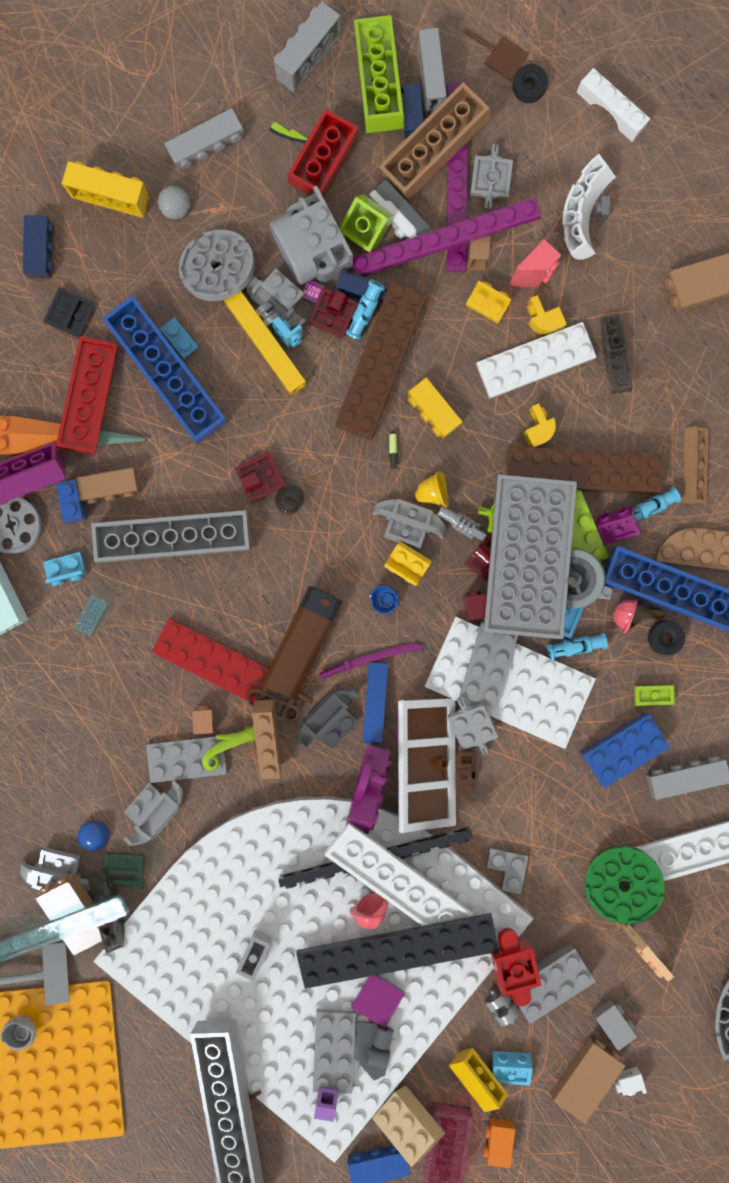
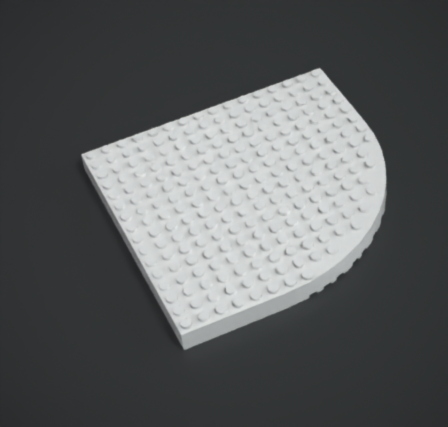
[93,796,533,1163]

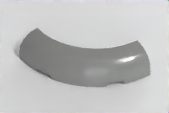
[715,979,729,1061]

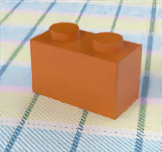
[483,1118,515,1168]

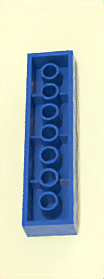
[102,295,228,445]
[604,546,729,633]

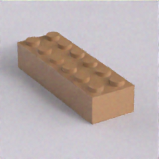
[379,82,492,201]

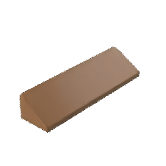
[683,426,709,504]

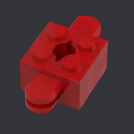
[490,927,542,1007]

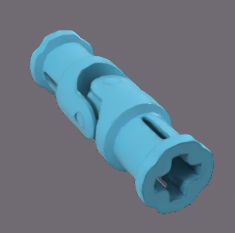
[346,279,385,340]
[634,487,681,521]
[547,632,608,660]

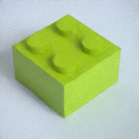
[339,194,395,252]

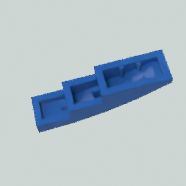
[363,662,388,744]

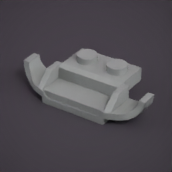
[246,268,306,329]
[372,498,446,550]
[124,781,183,846]
[20,847,96,891]

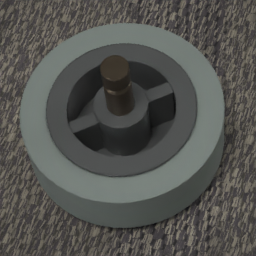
[566,549,605,609]

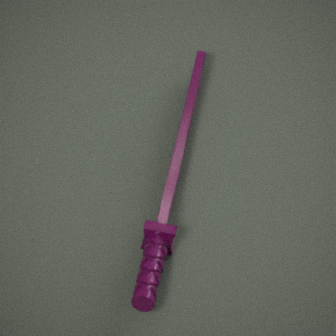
[320,643,424,680]

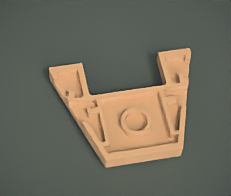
[617,922,674,982]

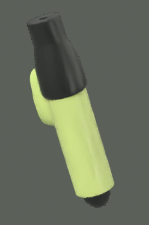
[389,431,398,469]

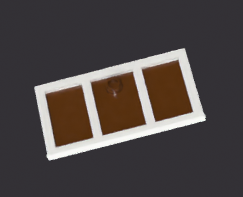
[398,698,456,833]

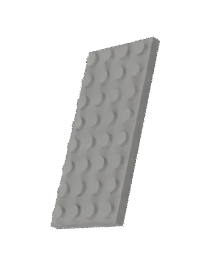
[483,474,577,639]

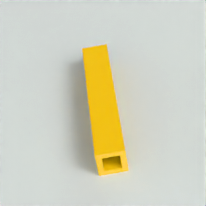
[224,291,306,396]

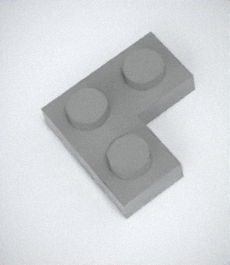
[486,847,528,894]

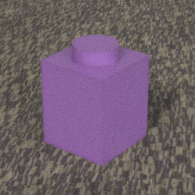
[314,1087,338,1122]

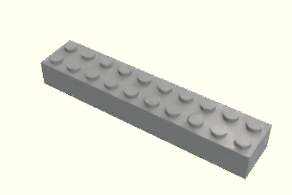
[190,1019,264,1183]

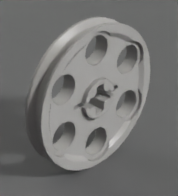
[0,497,42,554]

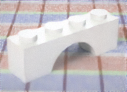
[576,68,650,142]

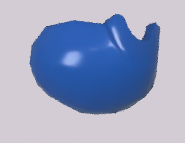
[369,585,399,615]
[78,821,110,851]

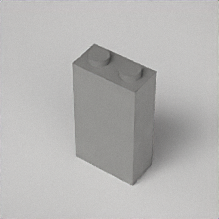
[417,27,446,116]

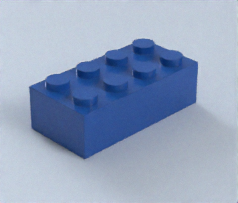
[579,712,670,788]

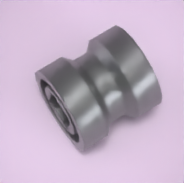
[256,300,282,327]

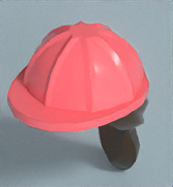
[613,599,666,634]

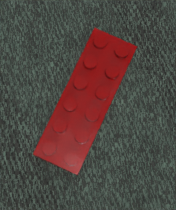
[56,336,118,455]
[152,618,269,701]

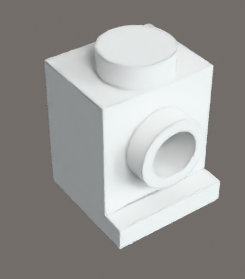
[614,1067,647,1096]

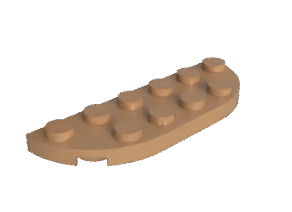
[655,528,729,571]

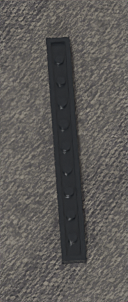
[278,826,473,889]

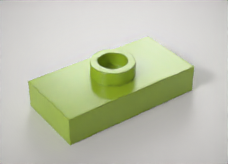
[634,685,675,706]

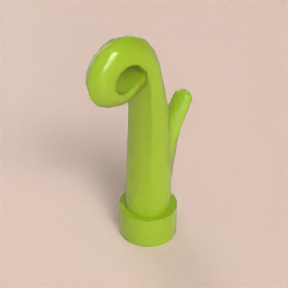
[202,725,255,771]

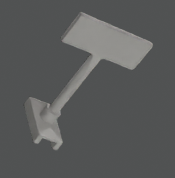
[0,942,70,1006]

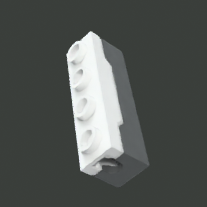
[369,179,433,240]

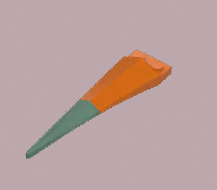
[0,416,146,455]

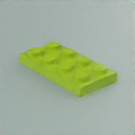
[571,490,609,562]

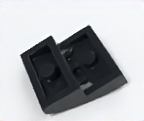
[43,287,95,338]

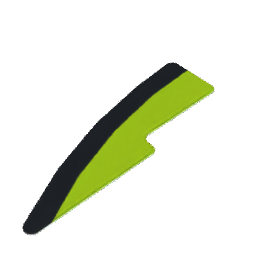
[269,122,307,144]

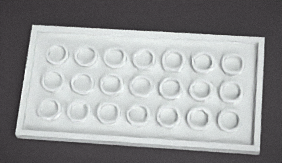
[424,617,596,749]

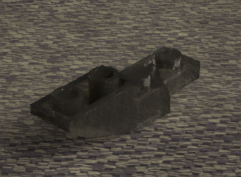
[601,315,633,394]
[87,869,125,953]

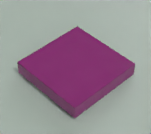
[351,975,405,1028]

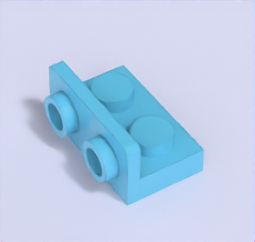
[272,316,303,349]
[43,552,87,587]
[492,1051,533,1085]

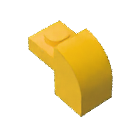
[527,295,567,335]
[523,403,556,448]

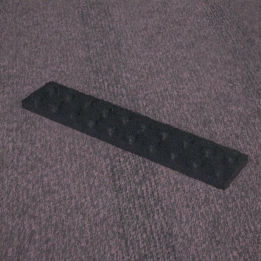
[296,913,499,989]

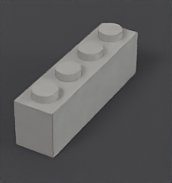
[164,108,245,171]
[646,756,729,800]

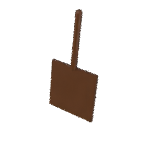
[464,28,529,81]

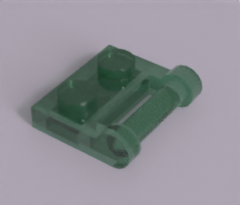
[103,852,145,890]

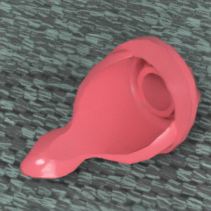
[349,892,388,929]

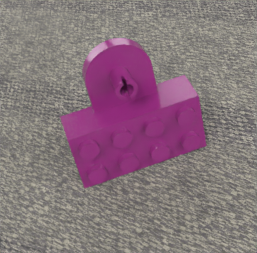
[345,745,392,835]

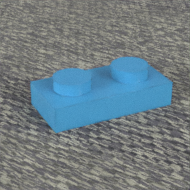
[160,317,199,360]

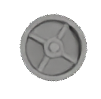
[484,988,521,1026]

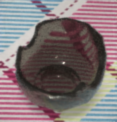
[275,484,304,515]

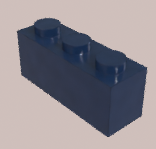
[23,215,55,278]

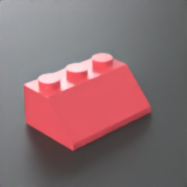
[509,239,561,287]

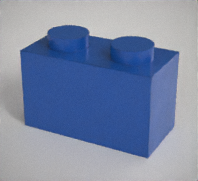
[56,480,88,523]

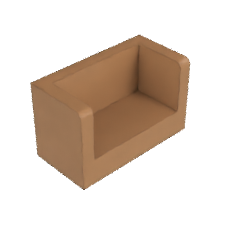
[466,236,491,271]

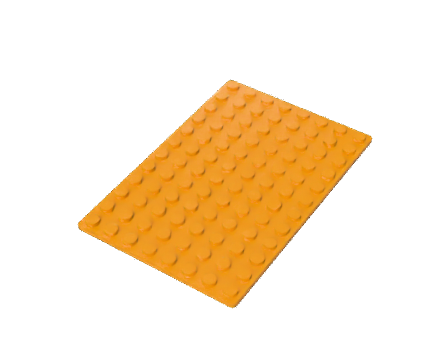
[0,980,125,1149]

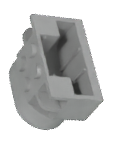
[269,185,353,285]

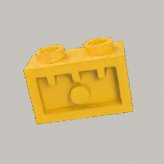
[466,281,511,324]
[384,541,432,586]

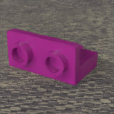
[596,506,641,545]

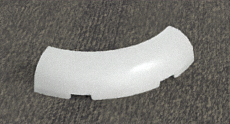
[562,154,616,260]

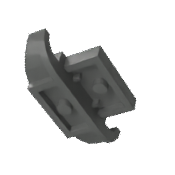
[298,688,359,751]

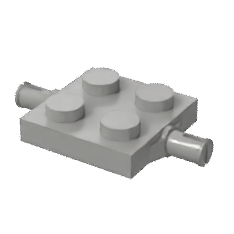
[470,144,513,211]
[448,696,499,755]

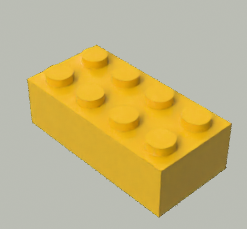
[62,161,150,218]

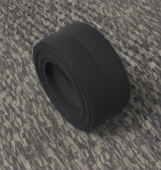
[512,64,548,103]
[648,621,685,656]

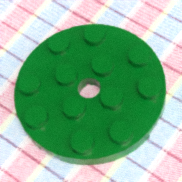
[585,846,665,925]

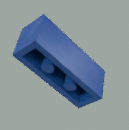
[348,1144,410,1183]

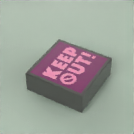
[302,280,325,304]

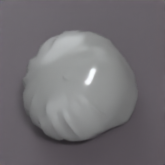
[158,185,191,220]
[1,1015,37,1051]

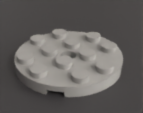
[179,230,255,301]

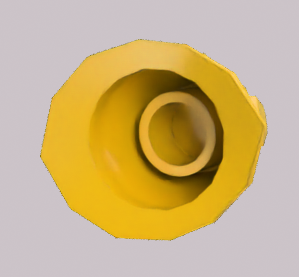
[415,471,449,508]

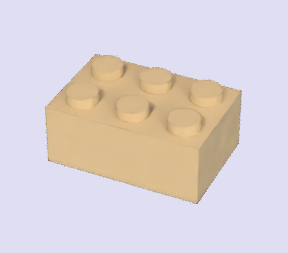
[372,1085,445,1167]

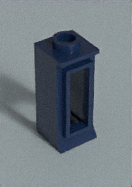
[401,84,423,139]
[336,269,387,307]

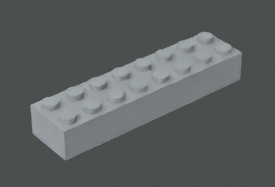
[91,510,251,563]

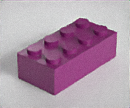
[0,441,66,505]

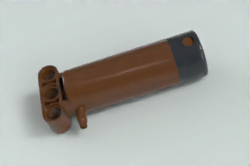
[246,586,343,723]

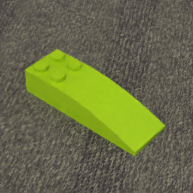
[354,15,404,133]

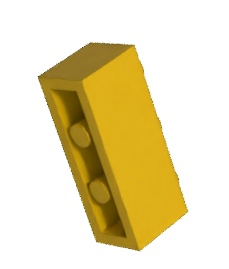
[407,378,462,439]
[449,1048,508,1112]

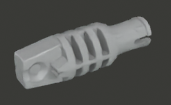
[437,506,487,541]

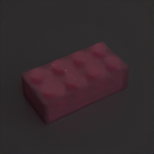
[422,1101,473,1183]

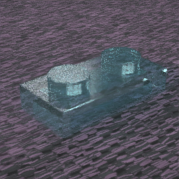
[73,594,110,637]

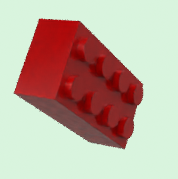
[287,109,359,198]

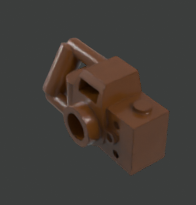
[455,749,477,792]

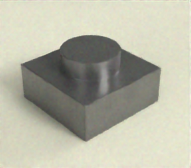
[595,195,610,221]

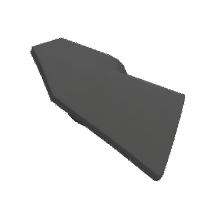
[356,1021,394,1081]

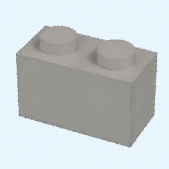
[236,930,272,981]
[592,999,637,1051]

